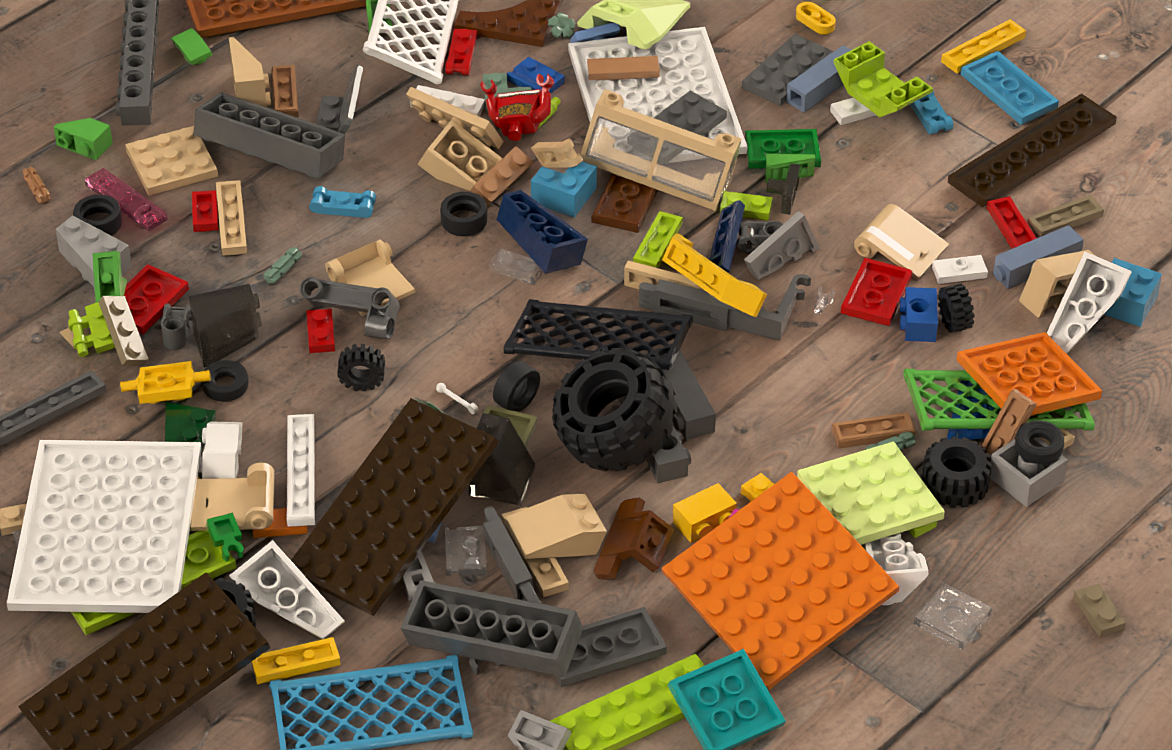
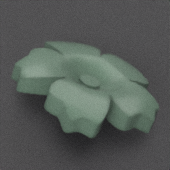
[547,13,575,39]

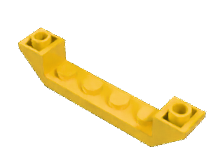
[662,233,767,317]

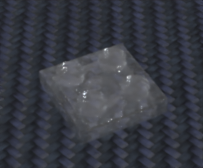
[914,583,992,649]

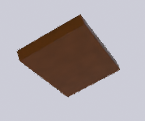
[591,173,658,233]

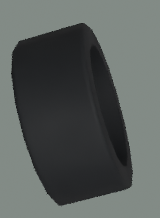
[440,191,488,236]
[73,194,122,236]
[493,361,541,412]

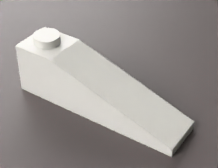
[863,533,928,605]
[229,540,345,639]

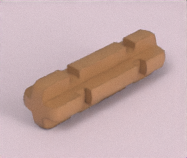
[22,167,51,204]

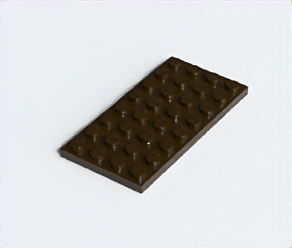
[291,398,498,616]
[18,572,270,750]

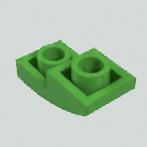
[171,28,213,65]

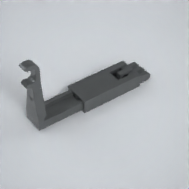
[639,274,811,340]
[470,507,541,675]

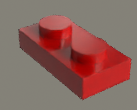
[192,190,218,232]
[306,309,335,353]

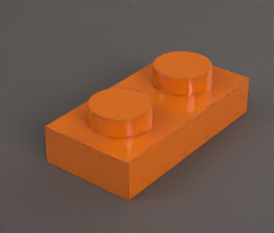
[252,508,308,538]

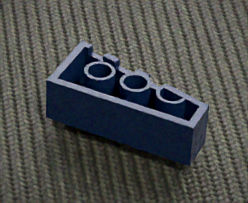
[497,190,588,274]

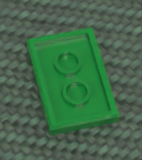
[745,129,821,169]

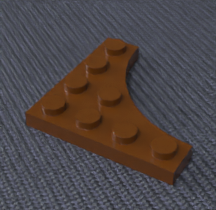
[454,0,564,47]

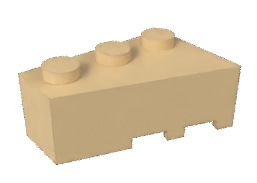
[1019,250,1095,318]

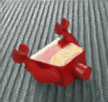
[480,74,554,141]

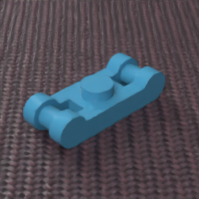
[910,91,953,135]
[309,186,377,218]

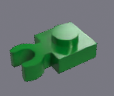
[206,512,244,562]

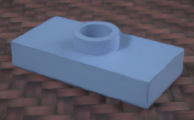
[570,23,620,43]

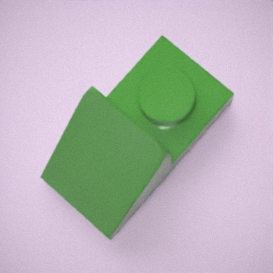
[92,251,127,303]

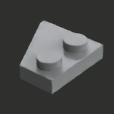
[507,710,572,750]

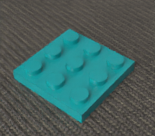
[668,649,786,750]

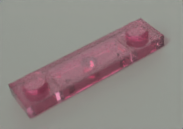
[85,168,168,231]

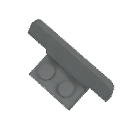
[316,64,363,134]

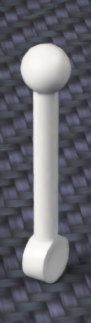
[436,383,478,414]

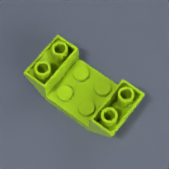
[833,41,933,117]

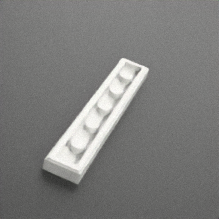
[287,414,315,526]

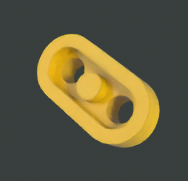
[796,2,836,35]

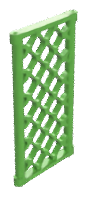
[903,369,1095,431]

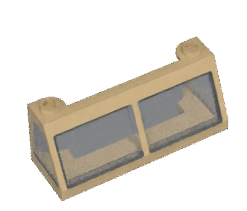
[581,89,742,211]

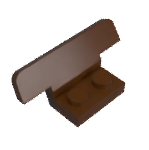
[594,497,674,579]

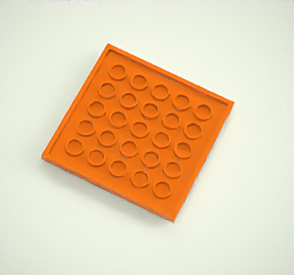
[662,471,899,691]

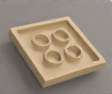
[125,126,218,196]

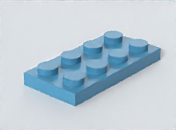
[961,51,1059,125]

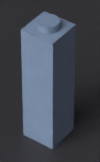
[786,45,851,113]
[993,225,1084,289]

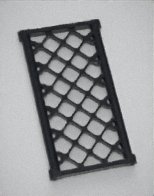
[503,299,693,370]

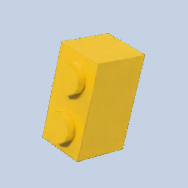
[673,483,737,543]

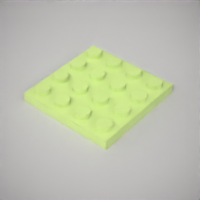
[797,441,945,545]

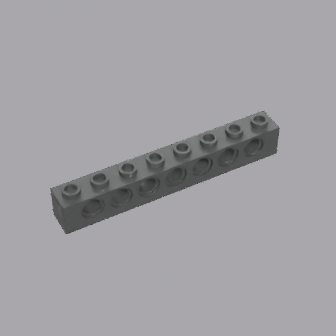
[116,0,159,125]

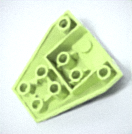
[577,0,690,49]

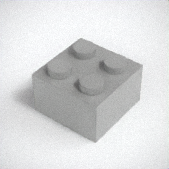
[990,437,1068,507]

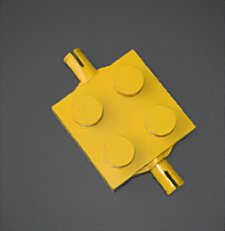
[120,361,211,404]

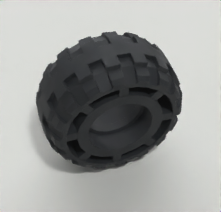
[552,348,677,471]

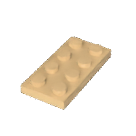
[406,87,504,149]

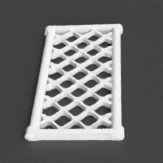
[363,0,459,84]

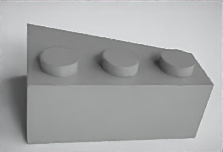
[56,215,132,291]

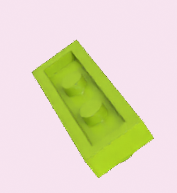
[633,211,683,268]

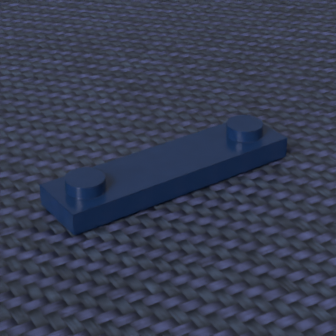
[709,200,745,273]

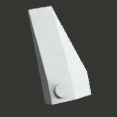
[1047,252,1132,354]

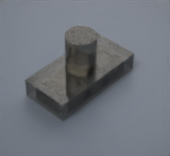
[766,163,800,215]

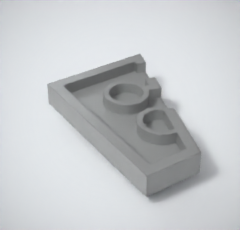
[744,211,820,280]

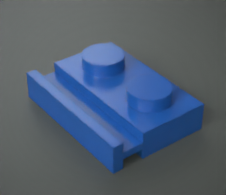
[507,57,565,93]

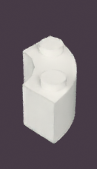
[198,422,242,479]

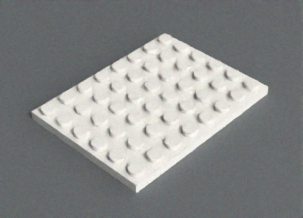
[568,27,747,172]
[7,440,202,613]

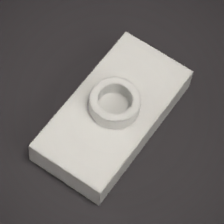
[932,255,988,284]

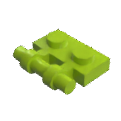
[68,302,115,357]

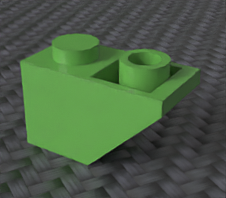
[54,118,113,160]

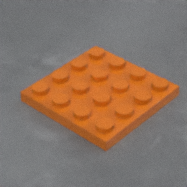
[956,332,1102,416]

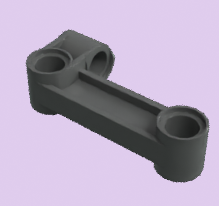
[299,277,400,340]

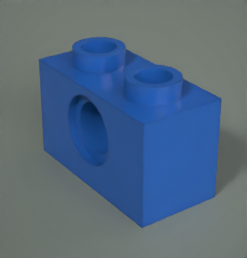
[899,287,938,342]

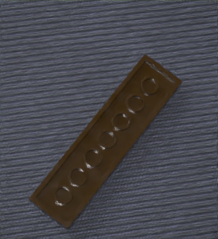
[948,93,1117,207]

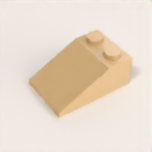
[229,37,271,107]
[418,120,503,191]
[504,494,607,559]

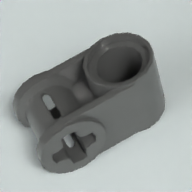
[737,221,783,254]
[161,304,193,350]

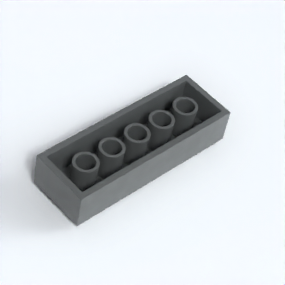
[194,92,345,178]
[401,580,583,677]

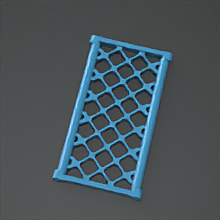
[269,655,474,750]

